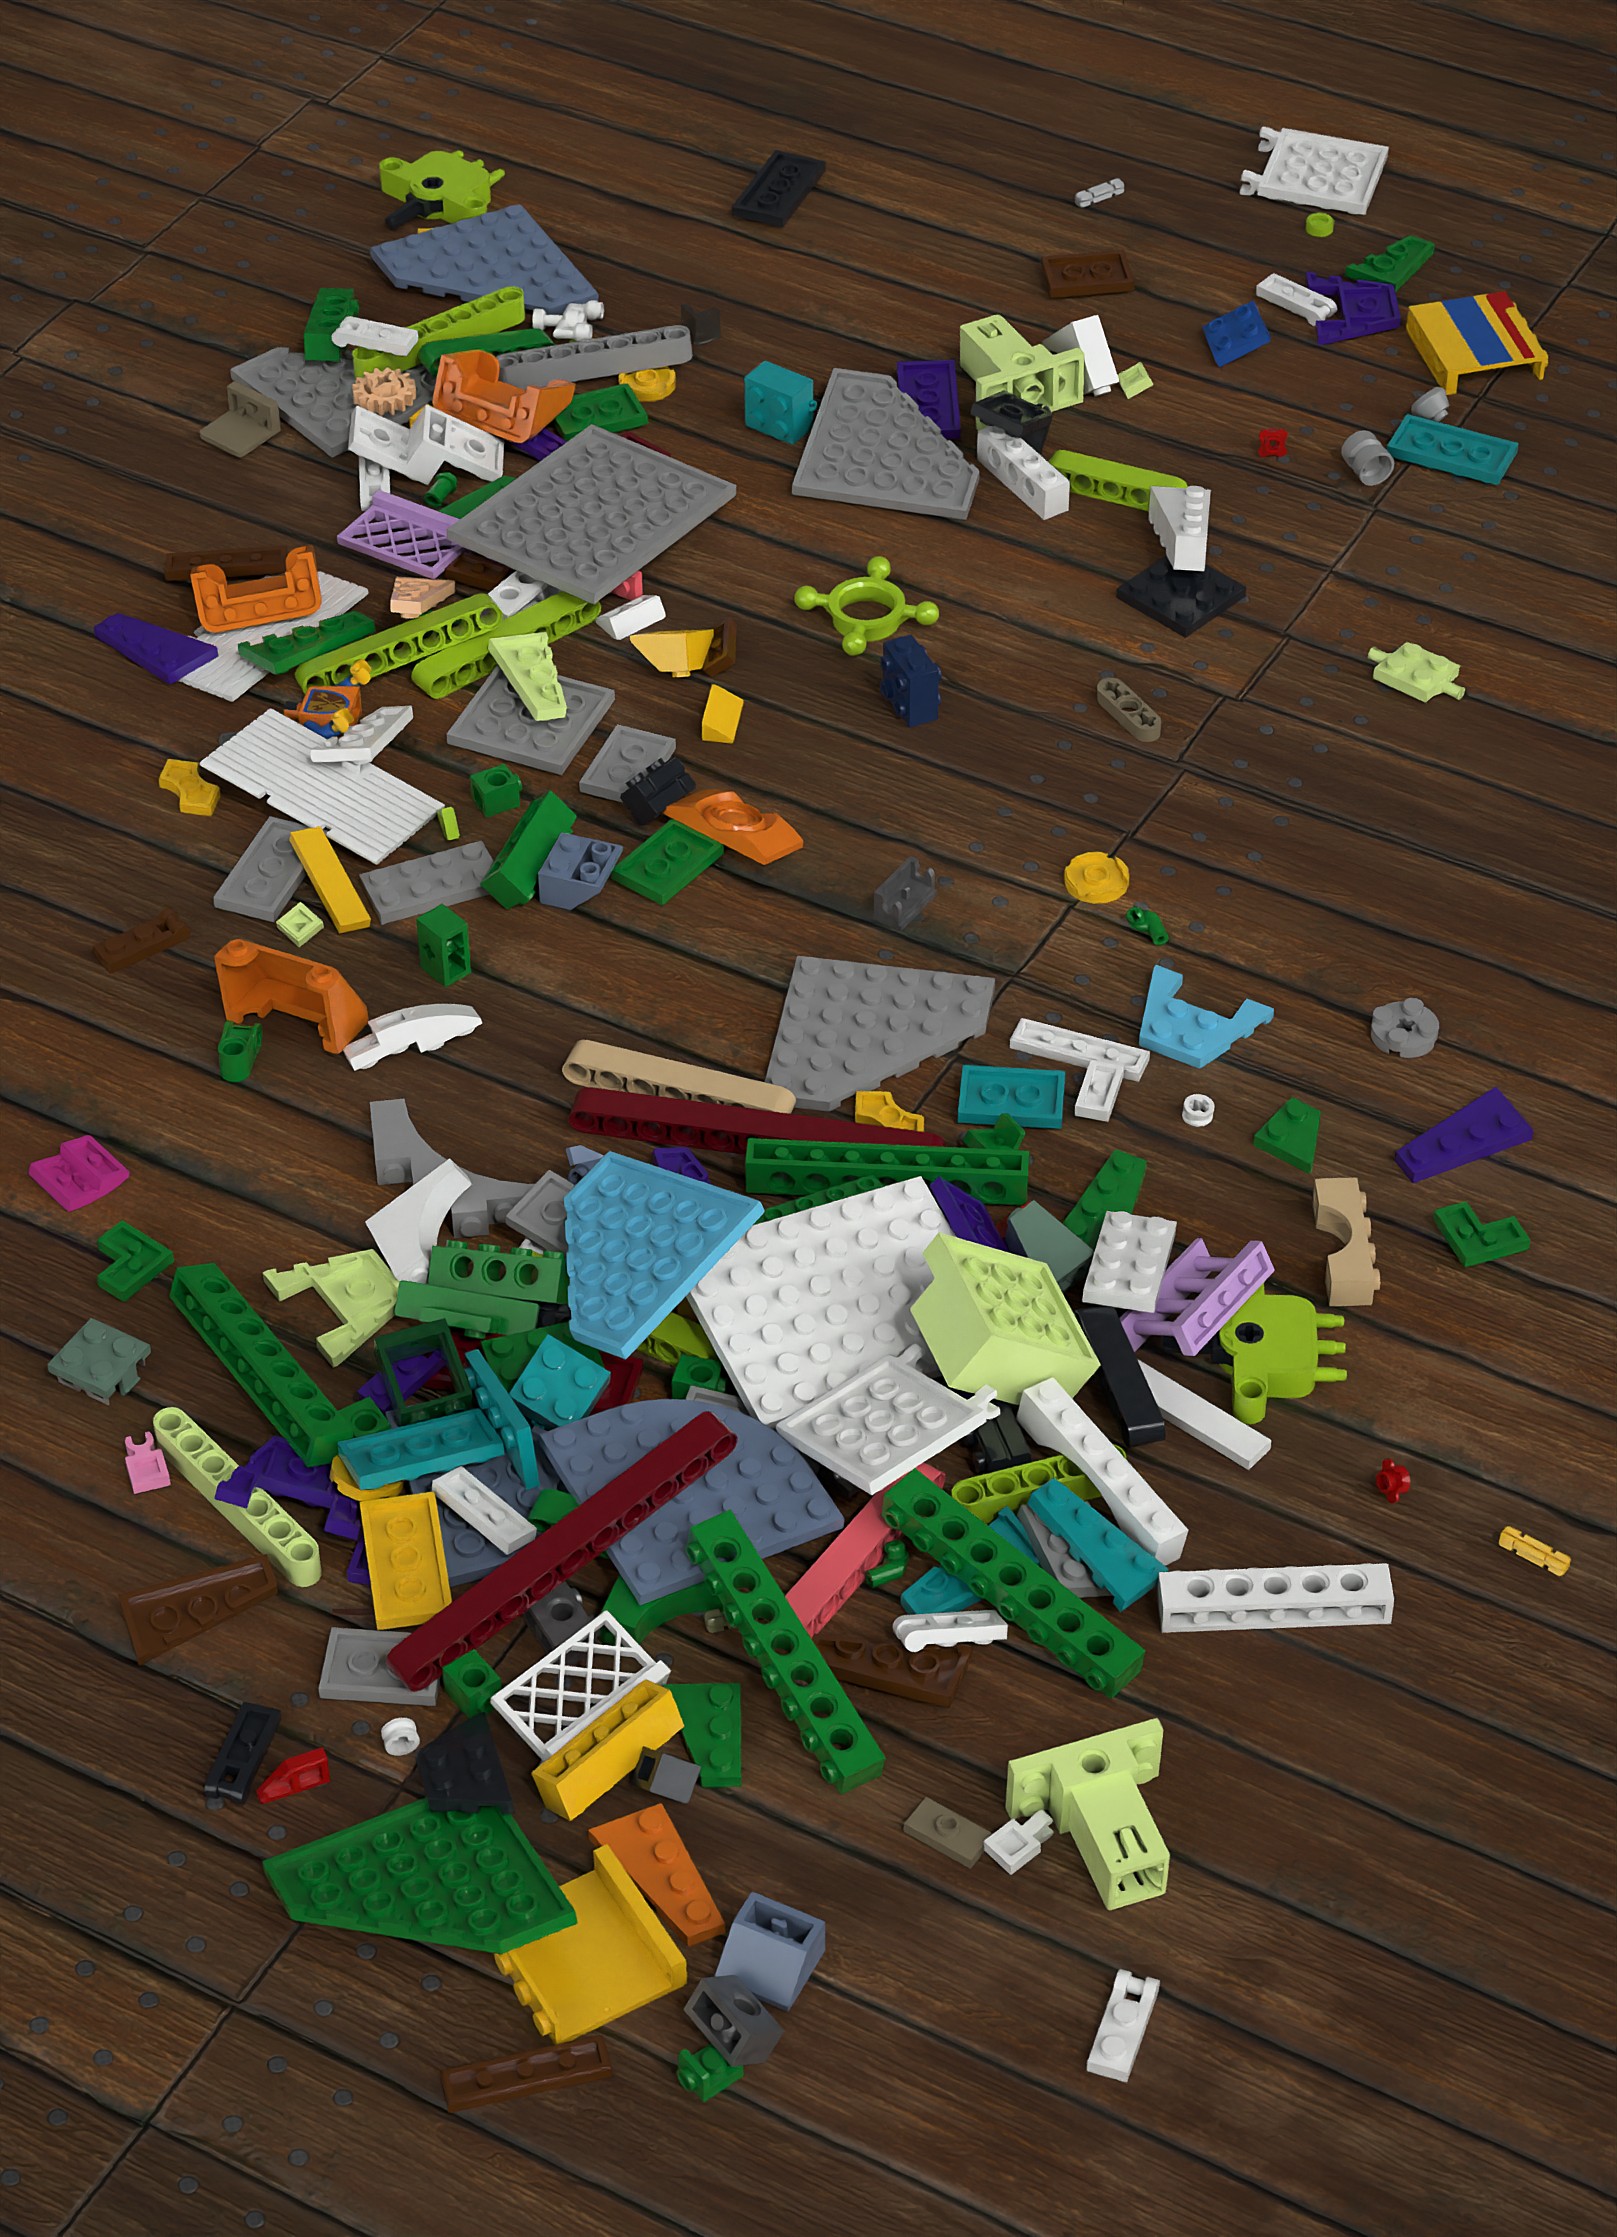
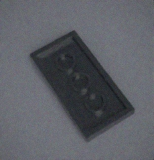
[732,150,826,227]

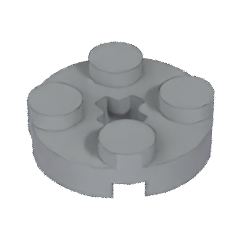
[1370,998,1439,1058]

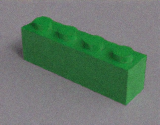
[480,790,577,910]

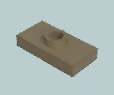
[904,1797,993,1869]

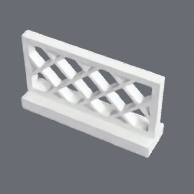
[490,1610,671,1765]

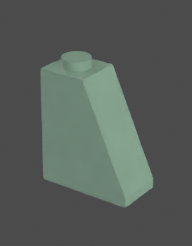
[1005,1200,1095,1294]

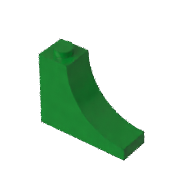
[600,1574,740,1647]

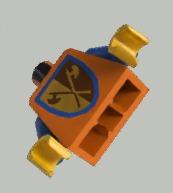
[284,659,371,740]

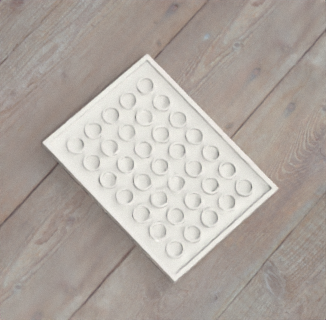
[686,1176,956,1429]

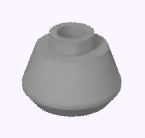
[1411,386,1450,422]

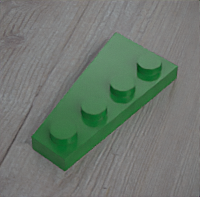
[238,611,375,675]
[1063,1149,1147,1251]

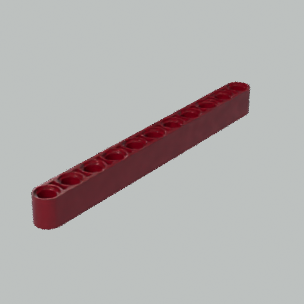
[569,1087,946,1155]
[386,1411,738,1692]

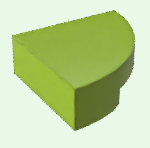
[437,807,460,841]

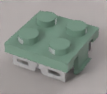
[47,1318,151,1405]

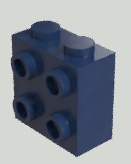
[880,634,942,728]

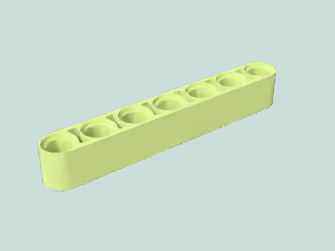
[153,1407,322,1587]

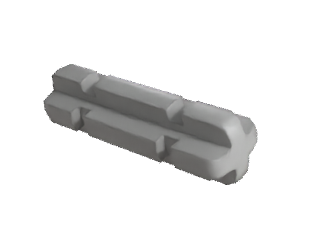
[1074,178,1124,209]

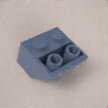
[538,832,623,910]
[715,1891,825,2012]

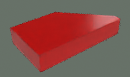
[256,1747,330,1804]

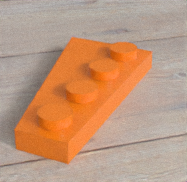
[588,1803,726,1947]

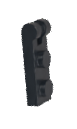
[204,1702,282,1805]

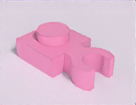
[125,1432,171,1494]

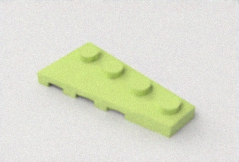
[488,632,567,721]

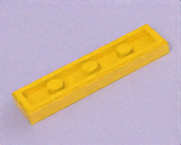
[289,826,371,934]

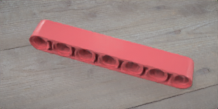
[768,1462,946,1639]

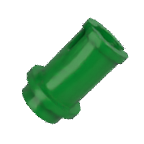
[424,472,457,508]

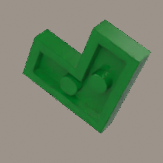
[1433,1201,1530,1268]
[97,1220,174,1302]

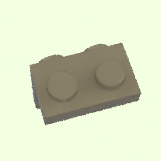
[200,381,281,457]

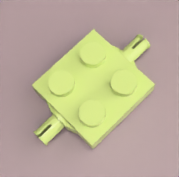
[1368,642,1465,702]

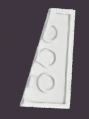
[310,706,413,765]

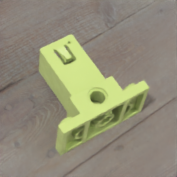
[960,314,1084,431]
[1005,1718,1170,1910]

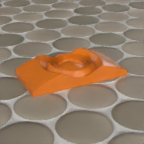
[663,789,804,865]

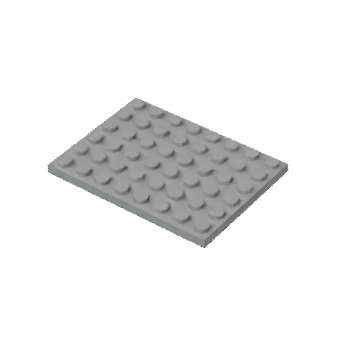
[447,424,737,604]

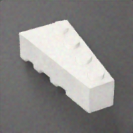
[1148,486,1211,571]

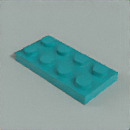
[1387,414,1519,485]
[337,1408,504,1490]

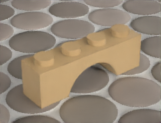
[1312,1177,1380,1306]

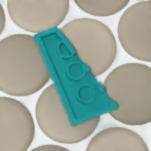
[464,1349,540,1490]
[1027,1478,1169,1612]
[900,1506,1043,1615]

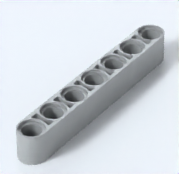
[496,325,692,390]

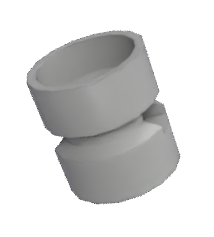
[1341,430,1394,486]

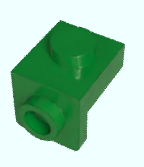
[963,1113,1025,1150]

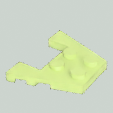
[263,1249,400,1368]

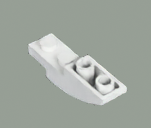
[343,1004,483,1071]

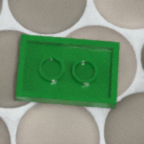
[552,383,648,442]
[612,818,724,906]
[481,1322,605,1394]

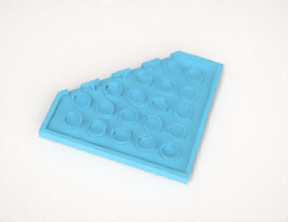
[564,1151,765,1359]

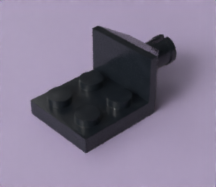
[970,390,1054,455]

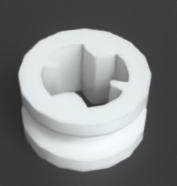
[1182,1094,1215,1127]
[381,1718,420,1756]

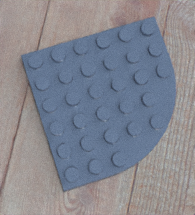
[539,1399,844,1605]

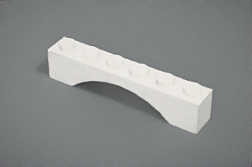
[1016,1377,1188,1566]

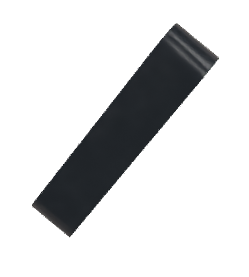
[1074,1305,1166,1448]

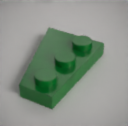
[1345,235,1435,293]
[663,1683,741,1787]

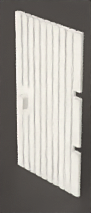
[177,571,369,702]
[200,708,445,865]

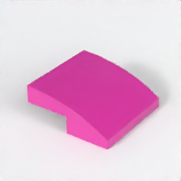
[29,1135,130,1212]

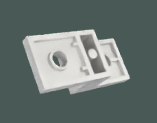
[348,405,504,485]

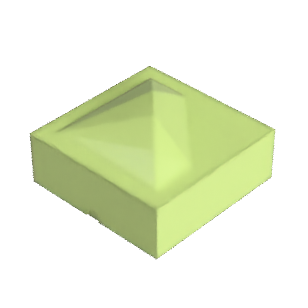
[1117,362,1154,399]
[276,902,324,948]

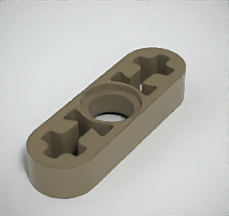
[1097,678,1161,742]

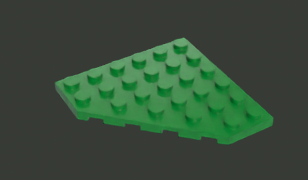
[262,1798,578,1954]

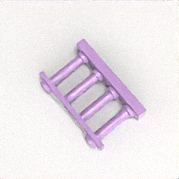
[1119,1238,1275,1356]

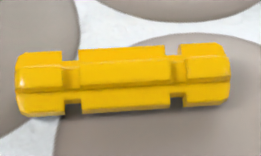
[1499,1526,1571,1576]

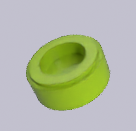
[1305,213,1334,237]

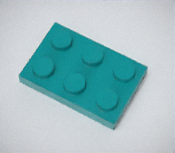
[958,1065,1065,1129]

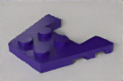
[1305,272,1401,345]
[214,1436,361,1540]

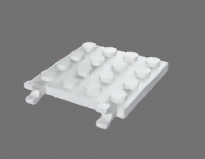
[1240,126,1389,215]
[775,1343,1001,1495]

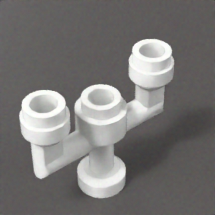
[533,300,604,342]

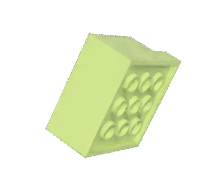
[910,1233,1101,1405]

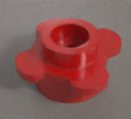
[1258,428,1288,457]
[1376,1458,1410,1503]

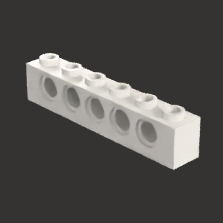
[1157,1563,1394,1633]

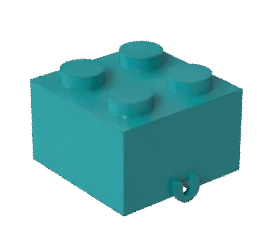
[745,360,817,445]
[509,1334,611,1431]

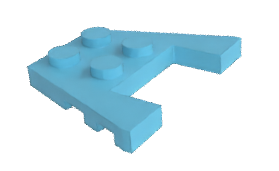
[1139,965,1274,1069]

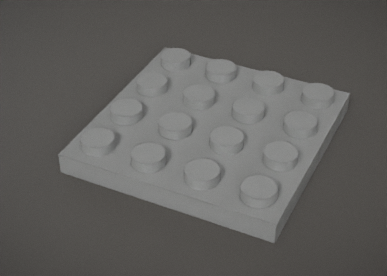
[446,665,615,775]

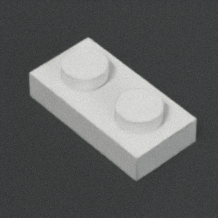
[1075,1059,1124,1122]

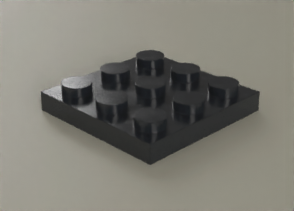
[1116,555,1246,638]

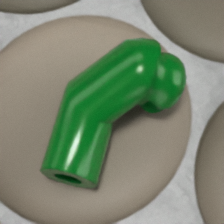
[1126,906,1169,946]
[865,1540,909,1589]

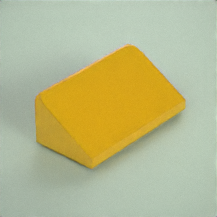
[702,684,744,744]

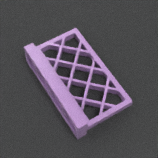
[337,490,475,580]

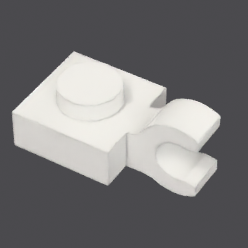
[984,1810,1053,1875]

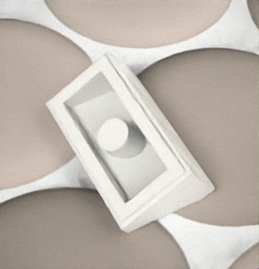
[595,595,666,640]

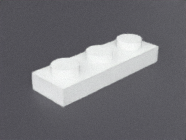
[431,1466,537,1555]

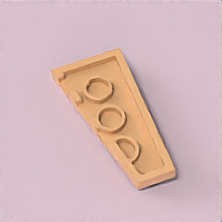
[391,576,455,618]

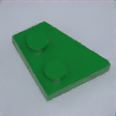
[1253,1097,1321,1174]

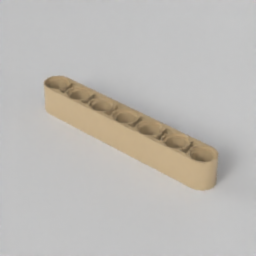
[562,1040,796,1114]

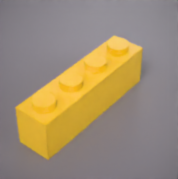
[531,1679,684,1821]

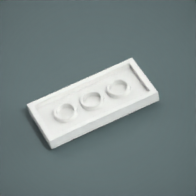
[1082,1211,1177,1313]

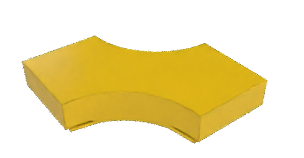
[158,759,221,816]
[855,1091,924,1132]

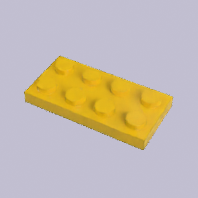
[359,1491,452,1630]

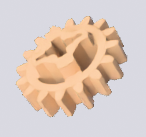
[352,367,416,416]

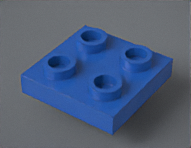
[1202,300,1271,367]

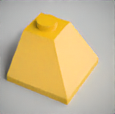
[630,629,714,677]

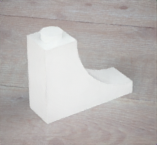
[1042,315,1119,397]
[365,1158,472,1284]

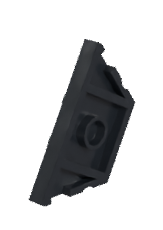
[414,1712,515,1814]

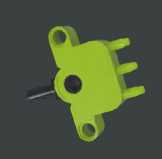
[379,150,505,230]
[1161,1283,1347,1424]

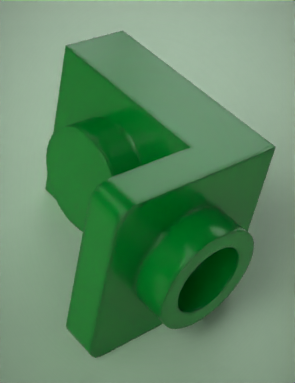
[676,2043,744,2102]

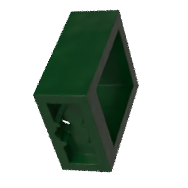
[374,1318,472,1427]

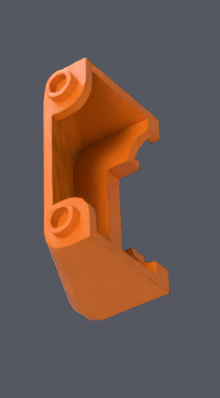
[433,349,576,443]
[190,544,322,632]
[214,939,369,1054]

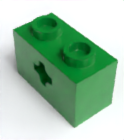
[416,903,471,988]

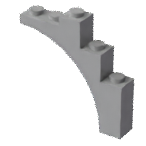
[370,1099,535,1238]

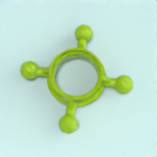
[794,556,939,656]

